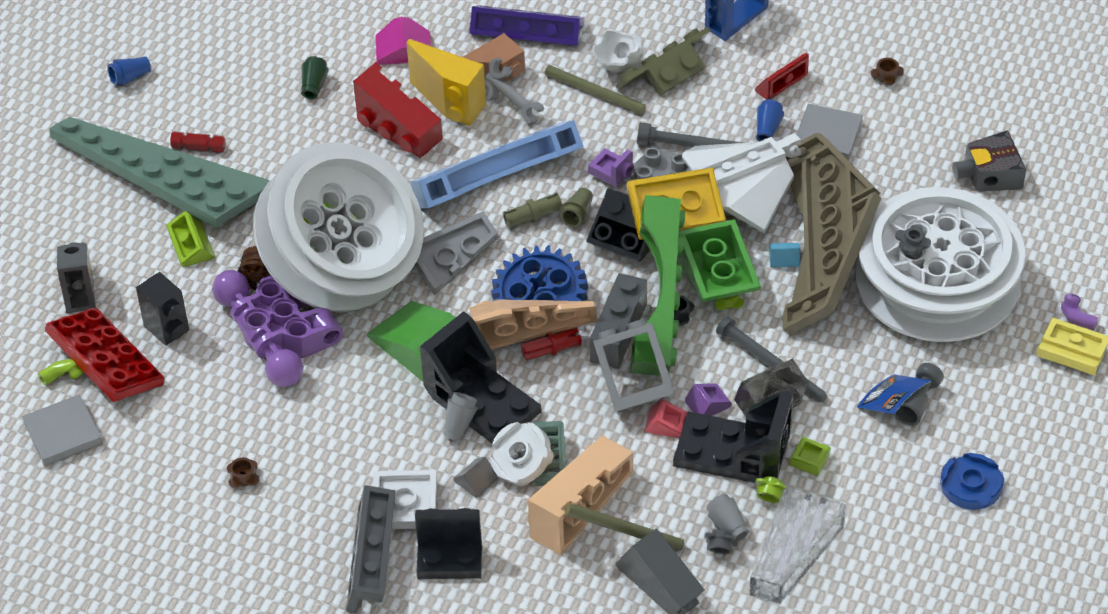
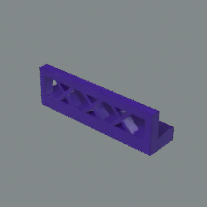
[469,5,585,46]

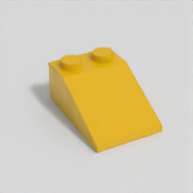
[407,39,486,126]

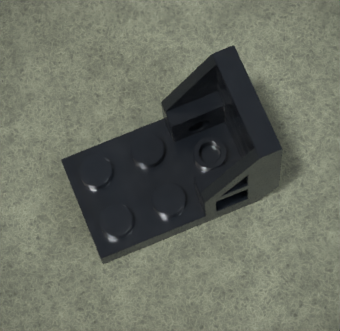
[420,311,542,444]
[673,390,794,483]

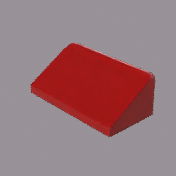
[755,52,809,100]

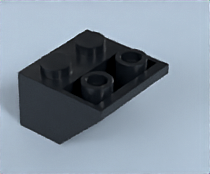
[586,188,650,262]

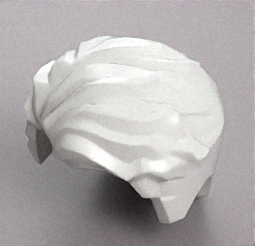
[592,30,643,74]

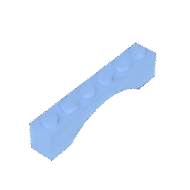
[410,120,584,209]

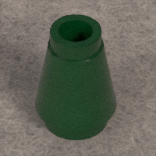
[301,56,329,99]

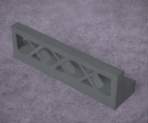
[346,485,396,613]

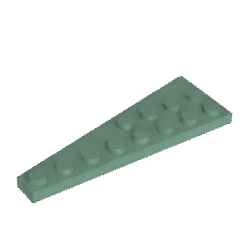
[49,117,270,228]

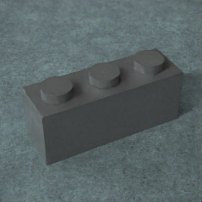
[590,273,647,369]

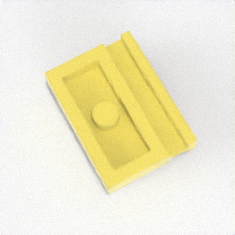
[1036,317,1108,376]

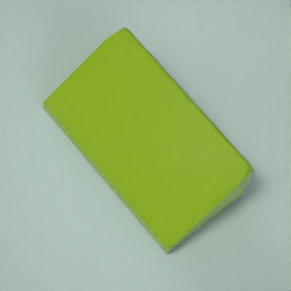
[166,211,216,267]

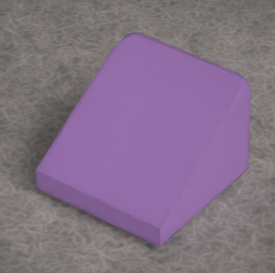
[685,383,732,416]

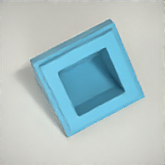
[769,243,800,267]

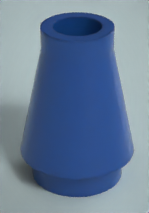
[107,56,151,86]
[756,100,785,141]

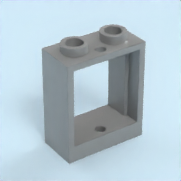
[593,319,675,412]

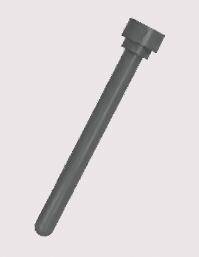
[637,122,744,147]

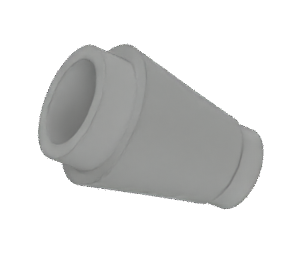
[443,392,478,441]
[706,494,749,542]

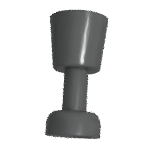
[893,362,944,426]

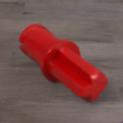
[521,327,582,361]

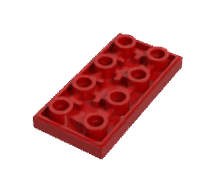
[45,307,165,402]

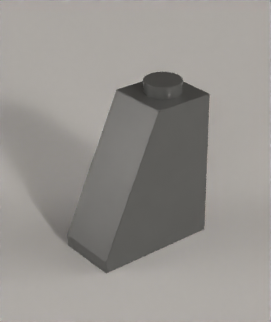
[615,528,705,614]

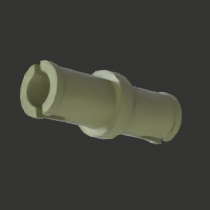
[502,192,563,229]

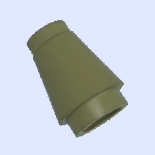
[560,188,593,228]

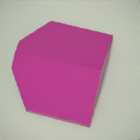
[375,16,431,65]

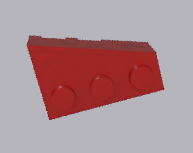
[353,62,443,159]

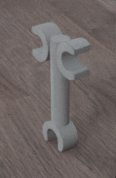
[485,58,545,124]

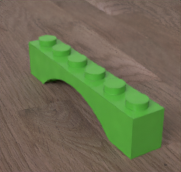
[630,195,685,376]

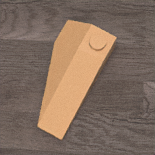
[469,299,598,350]

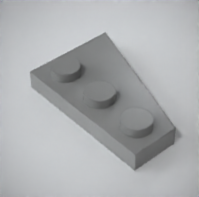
[415,211,498,295]

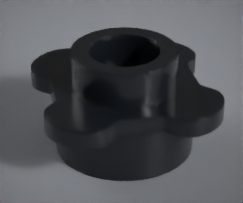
[674,295,695,325]

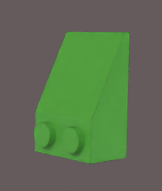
[678,219,761,302]
[367,301,455,381]

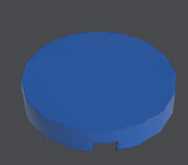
[940,453,1004,510]

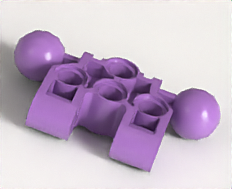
[212,270,344,387]

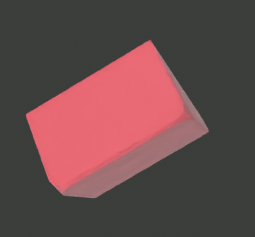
[644,398,687,438]

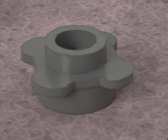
[895,225,931,255]
[704,529,738,554]

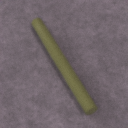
[545,65,646,115]
[565,503,684,551]

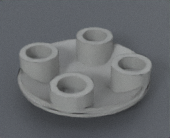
[633,147,690,180]

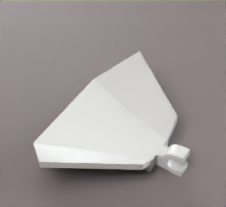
[682,133,801,233]

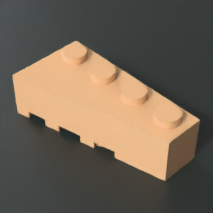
[528,435,633,555]

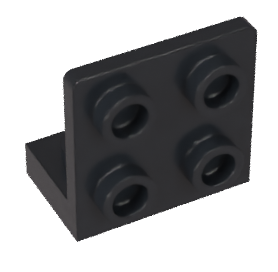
[415,508,483,579]

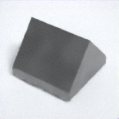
[453,456,498,497]

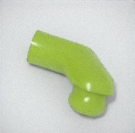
[37,359,84,386]

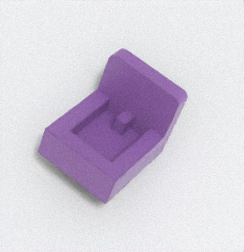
[588,148,634,187]

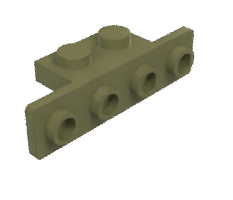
[615,27,711,96]

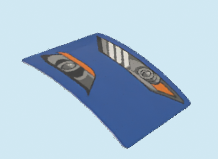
[857,374,931,414]

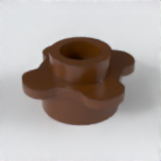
[871,57,904,85]
[227,457,260,489]

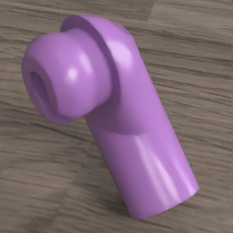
[1061,293,1099,331]

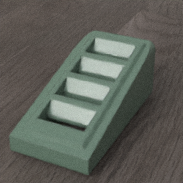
[533,421,565,486]

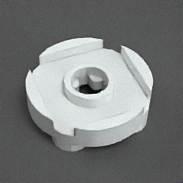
[490,422,554,487]

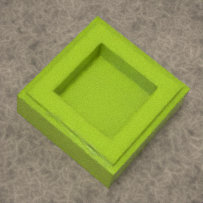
[789,436,831,476]

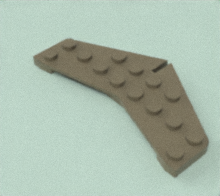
[782,133,882,335]

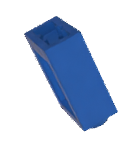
[705,0,768,41]

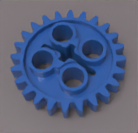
[491,245,589,301]

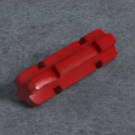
[170,131,226,153]

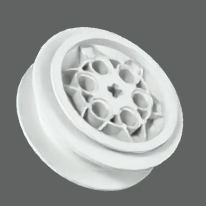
[253,142,424,312]
[856,187,1025,342]

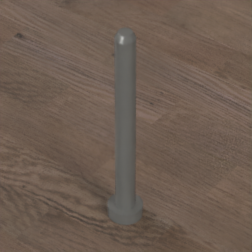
[716,316,827,402]

